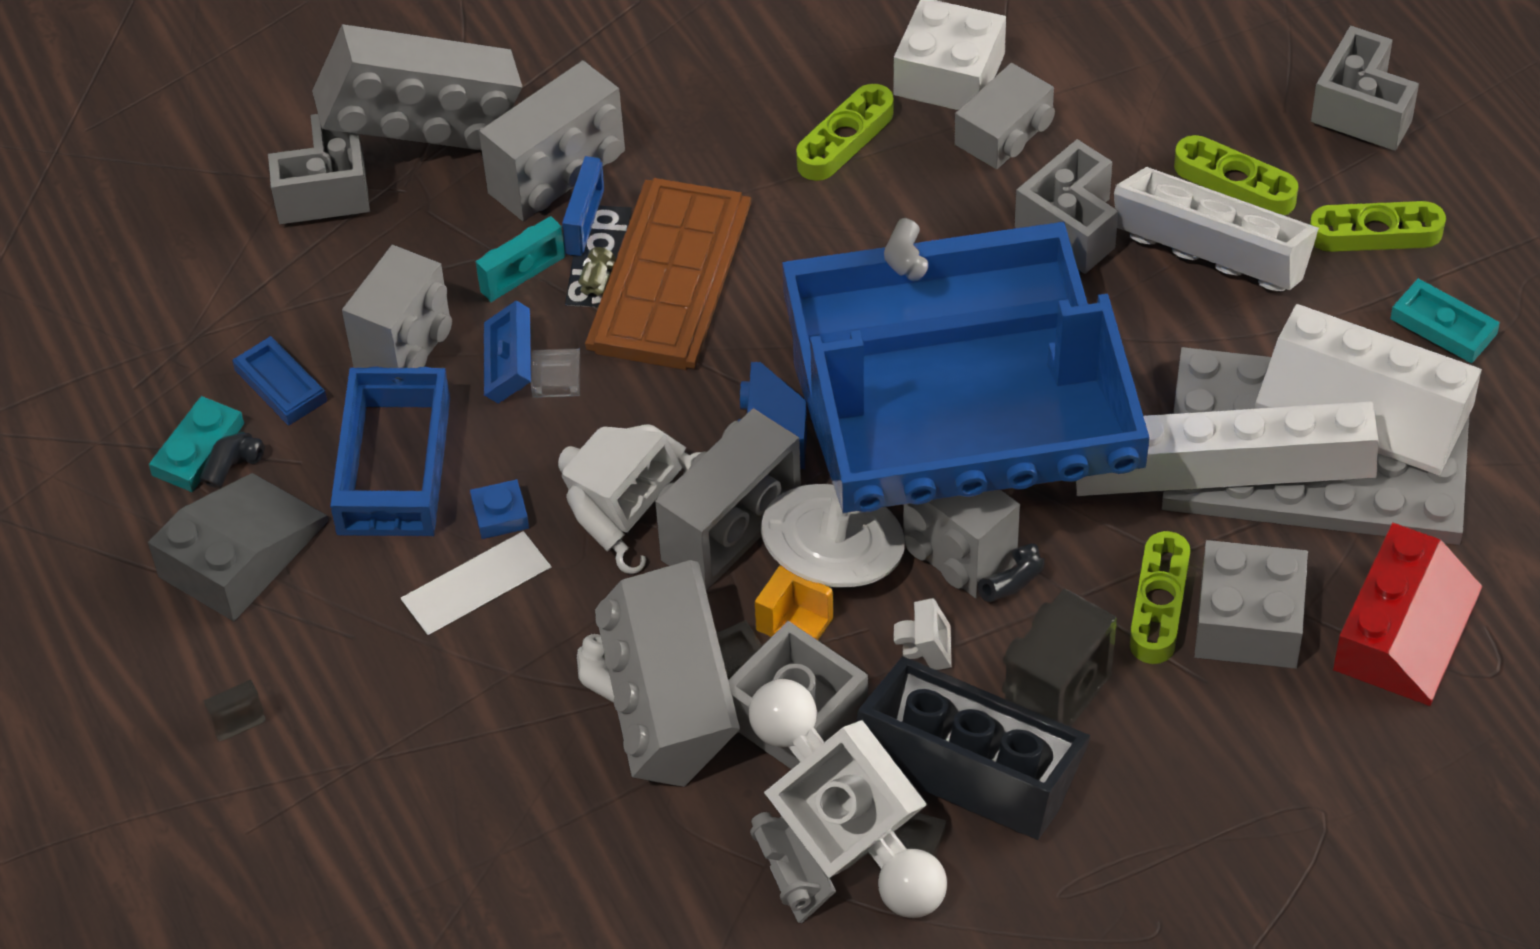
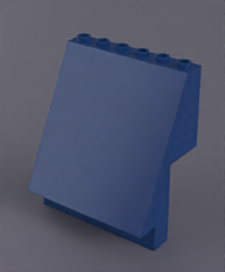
[782,222,1150,513]

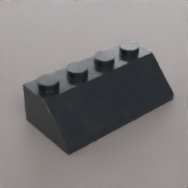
[856,656,1090,840]

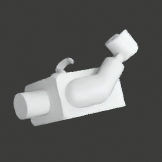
[558,424,701,574]

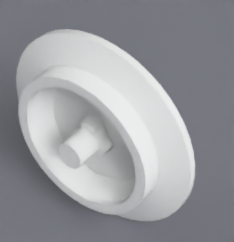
[761,484,905,587]

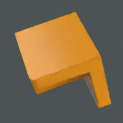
[755,565,833,640]

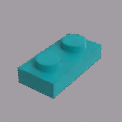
[476,216,565,302]
[1390,278,1500,363]
[149,396,244,492]

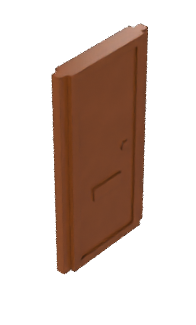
[585,178,751,370]

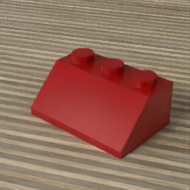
[1333,522,1482,706]

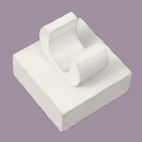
[894,598,952,670]

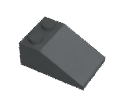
[148,473,328,622]

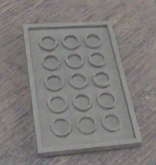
[1162,347,1469,545]

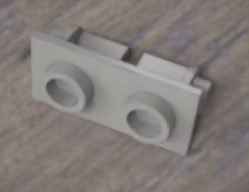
[750,812,836,923]

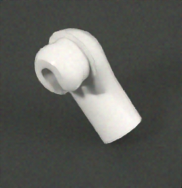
[577,634,614,703]

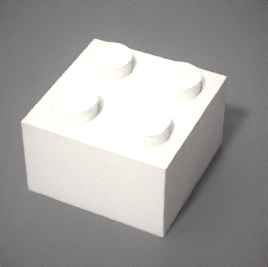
[894,0,1006,110]

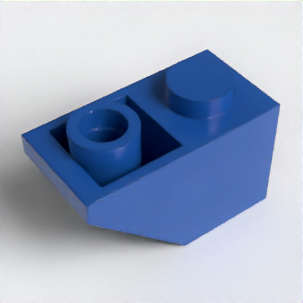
[738,362,807,469]

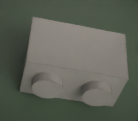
[955,63,1055,169]

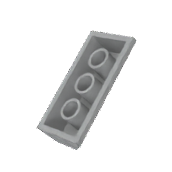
[595,560,740,787]

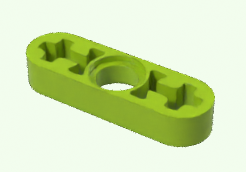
[796,84,894,181]
[1174,135,1298,215]
[1310,201,1446,252]
[1130,531,1190,664]

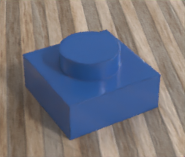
[470,479,529,539]

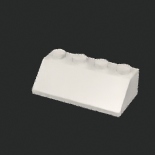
[1114,167,1319,291]
[1255,304,1482,476]

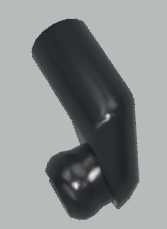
[199,432,265,489]
[978,543,1045,602]

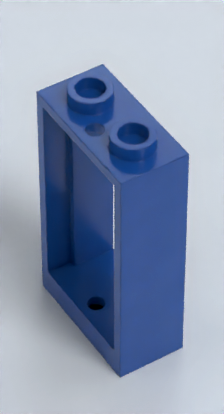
[330,366,450,536]

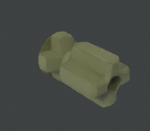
[578,247,615,296]

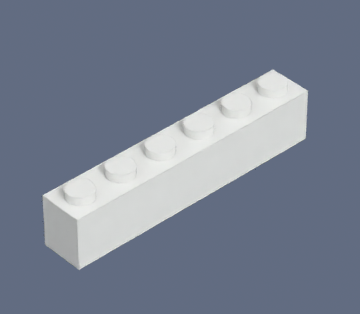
[1076,401,1378,496]

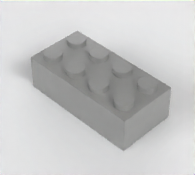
[312,24,522,150]

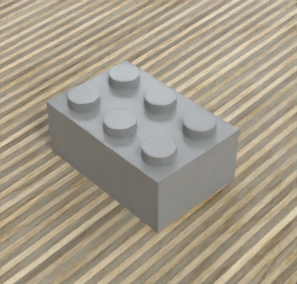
[479,60,625,222]
[655,408,801,590]

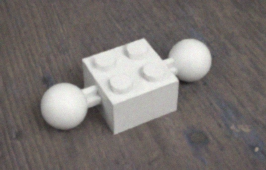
[749,679,947,918]

